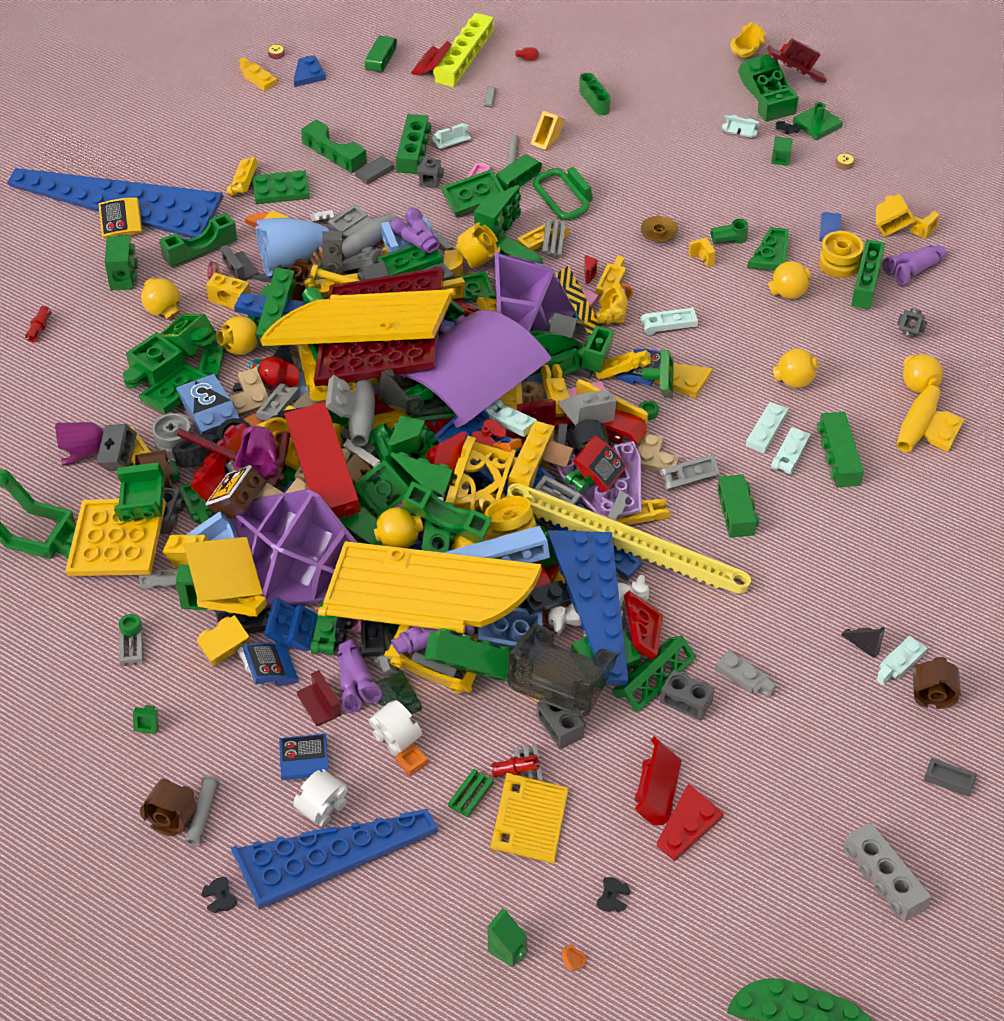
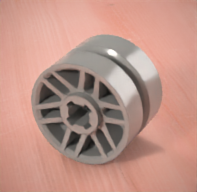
[152,413,191,458]

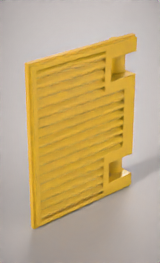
[490,773,569,864]

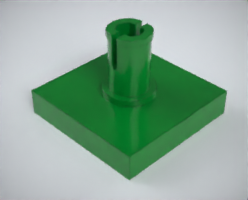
[793,102,843,140]
[642,350,674,398]

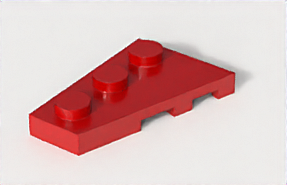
[624,590,663,660]

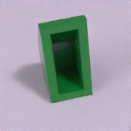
[388,416,428,459]
[487,908,528,967]

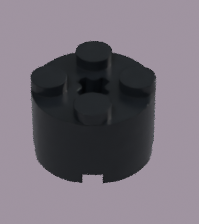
[566,419,612,457]

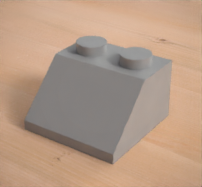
[559,389,617,426]

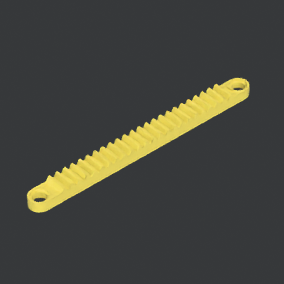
[506,483,751,594]

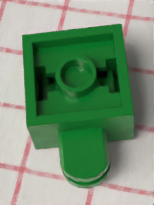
[105,234,138,291]
[160,313,216,357]
[122,332,185,389]
[354,454,411,517]

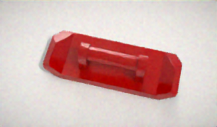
[566,408,647,444]
[634,736,681,825]

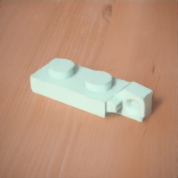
[876,636,927,685]

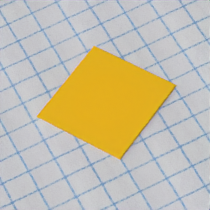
[183,537,263,602]

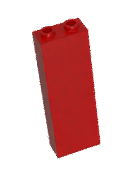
[284,401,361,519]

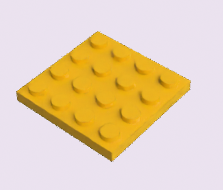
[65,498,166,576]

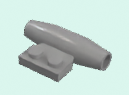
[328,204,397,261]
[326,375,375,447]

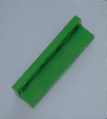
[612,635,696,712]

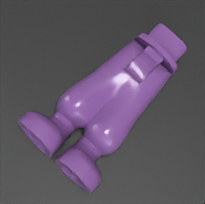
[390,207,440,253]
[883,245,948,286]
[391,625,475,654]
[337,639,383,713]

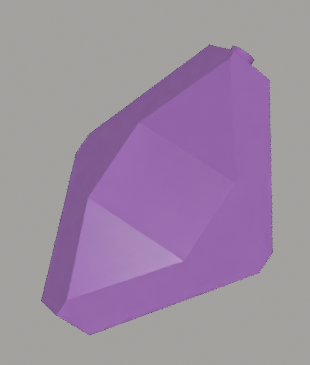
[495,251,575,332]
[234,489,357,607]

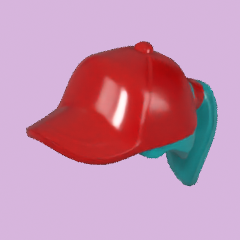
[249,356,299,388]

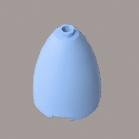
[256,218,329,277]

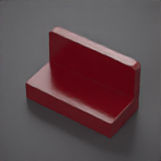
[297,670,341,726]

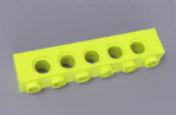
[433,13,494,87]

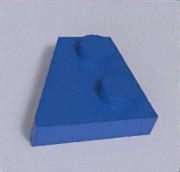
[293,55,326,87]

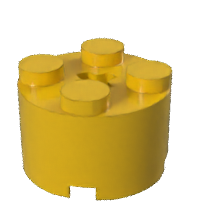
[456,223,500,268]

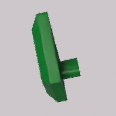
[444,299,465,321]

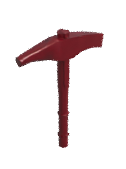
[177,428,290,496]

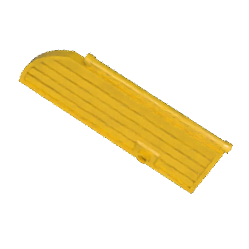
[260,288,455,346]
[318,541,542,634]

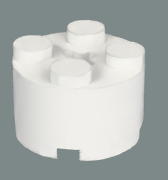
[368,700,422,756]
[293,769,348,828]

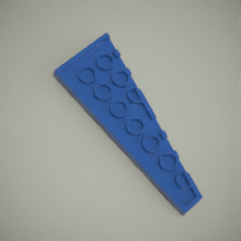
[547,530,628,685]
[231,809,438,909]

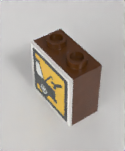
[206,465,266,518]

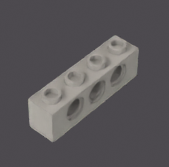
[844,822,932,922]

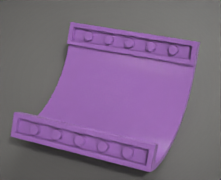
[378,310,552,428]

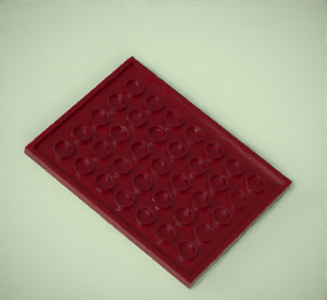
[313,267,444,387]

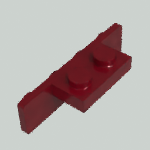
[767,38,827,83]
[501,399,575,438]

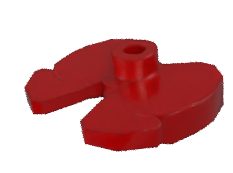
[472,419,506,447]

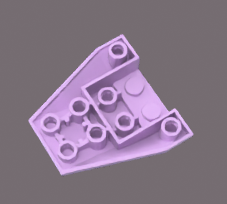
[556,441,641,518]

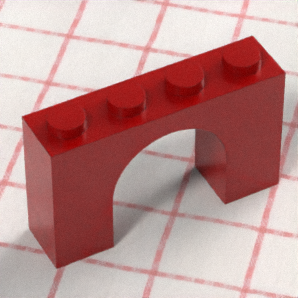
[190,423,248,518]

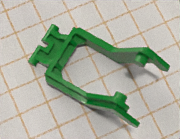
[0,469,76,559]

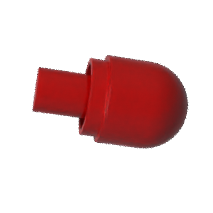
[515,47,539,61]

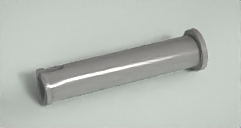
[185,775,220,846]

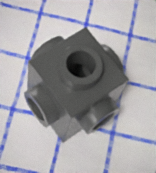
[417,158,444,188]
[897,308,927,338]

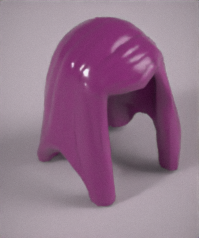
[55,422,104,466]
[233,425,277,479]

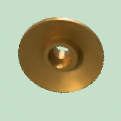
[641,216,678,242]

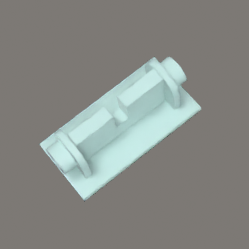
[722,115,759,138]
[432,123,471,149]

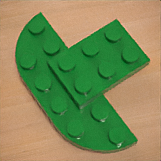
[727,978,872,1021]

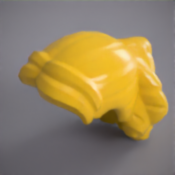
[730,22,766,58]
[596,283,628,325]

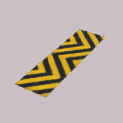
[555,266,602,335]

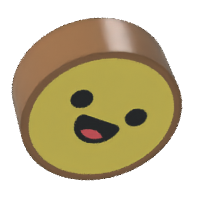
[836,153,854,169]

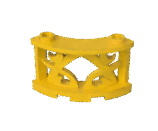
[445,436,518,511]
[384,625,477,694]

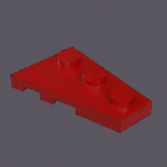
[657,784,724,861]

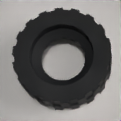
[172,434,218,468]

